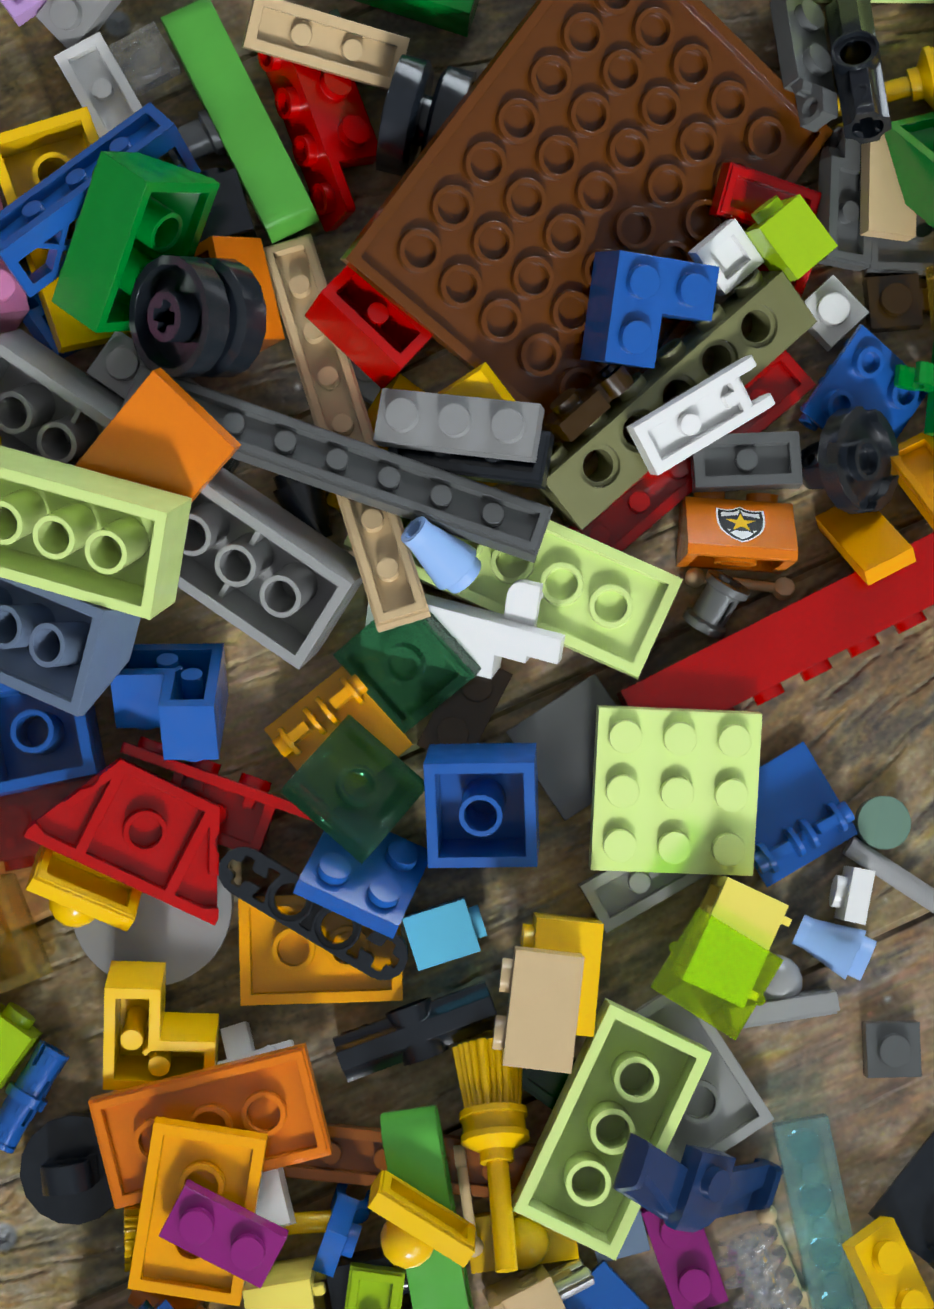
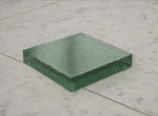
[333,612,482,734]
[279,715,425,864]

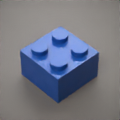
[0,683,106,796]
[423,743,540,868]

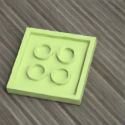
[589,705,762,876]

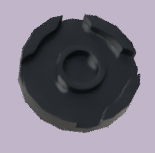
[801,406,899,514]
[20,1112,114,1225]

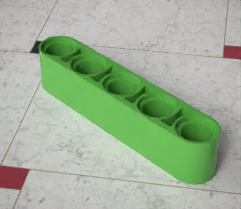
[160,0,319,244]
[380,1105,474,1309]

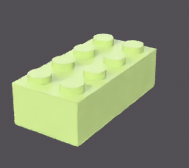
[0,445,192,620]
[512,998,712,1261]

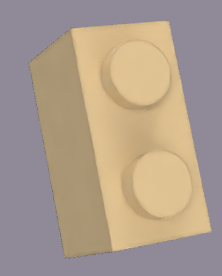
[492,946,585,1074]

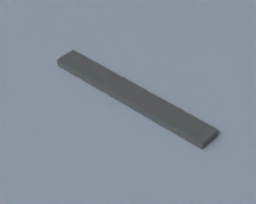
[120,365,553,563]

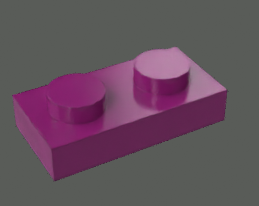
[159,1179,289,1288]
[640,1208,729,1309]

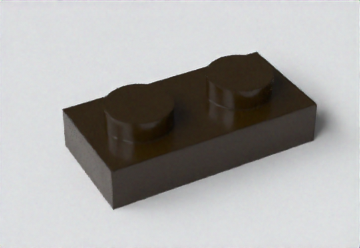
[417,668,513,750]

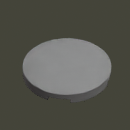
[73,858,234,985]

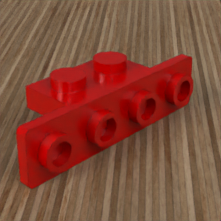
[257,52,378,232]
[120,736,331,851]

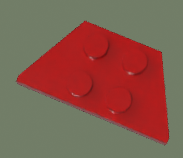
[23,757,220,926]

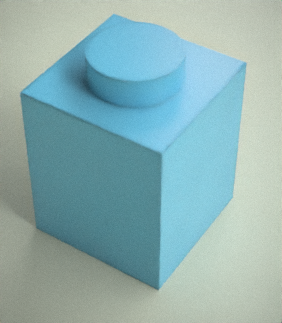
[402,897,488,971]

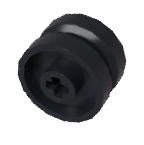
[375,54,477,176]
[129,255,267,378]

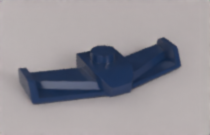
[613,1133,782,1233]

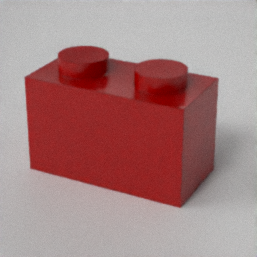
[305,266,433,389]

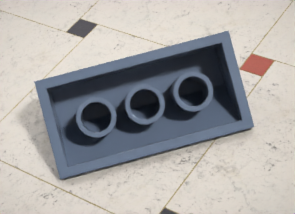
[0,577,141,717]

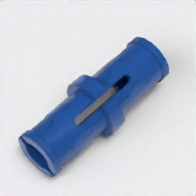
[0,1040,70,1154]

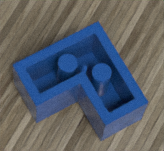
[580,250,719,368]
[110,643,229,762]

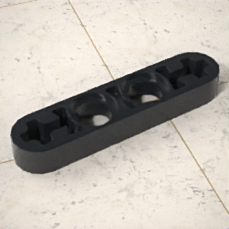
[218,847,409,980]

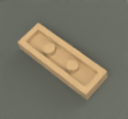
[241,0,410,90]

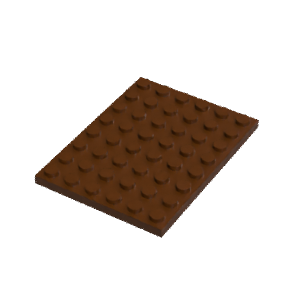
[340,0,834,463]

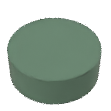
[854,796,911,850]

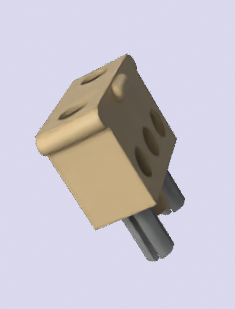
[482,1257,595,1309]

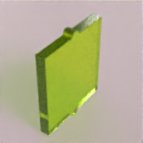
[650,907,784,1040]

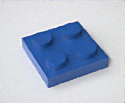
[293,807,428,939]

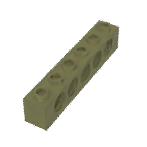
[537,269,818,530]

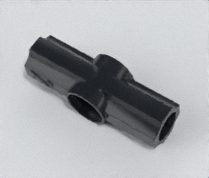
[825,0,892,144]
[333,981,498,1082]

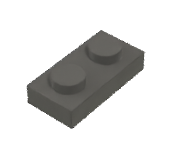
[690,431,803,493]

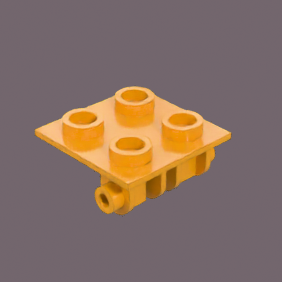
[264,663,413,812]

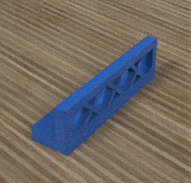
[0,102,201,298]

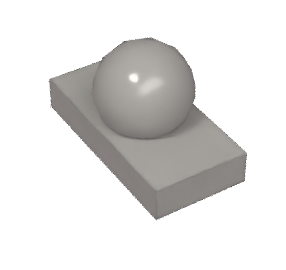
[722,955,840,1030]

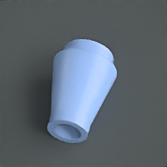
[401,516,481,594]
[792,915,877,981]

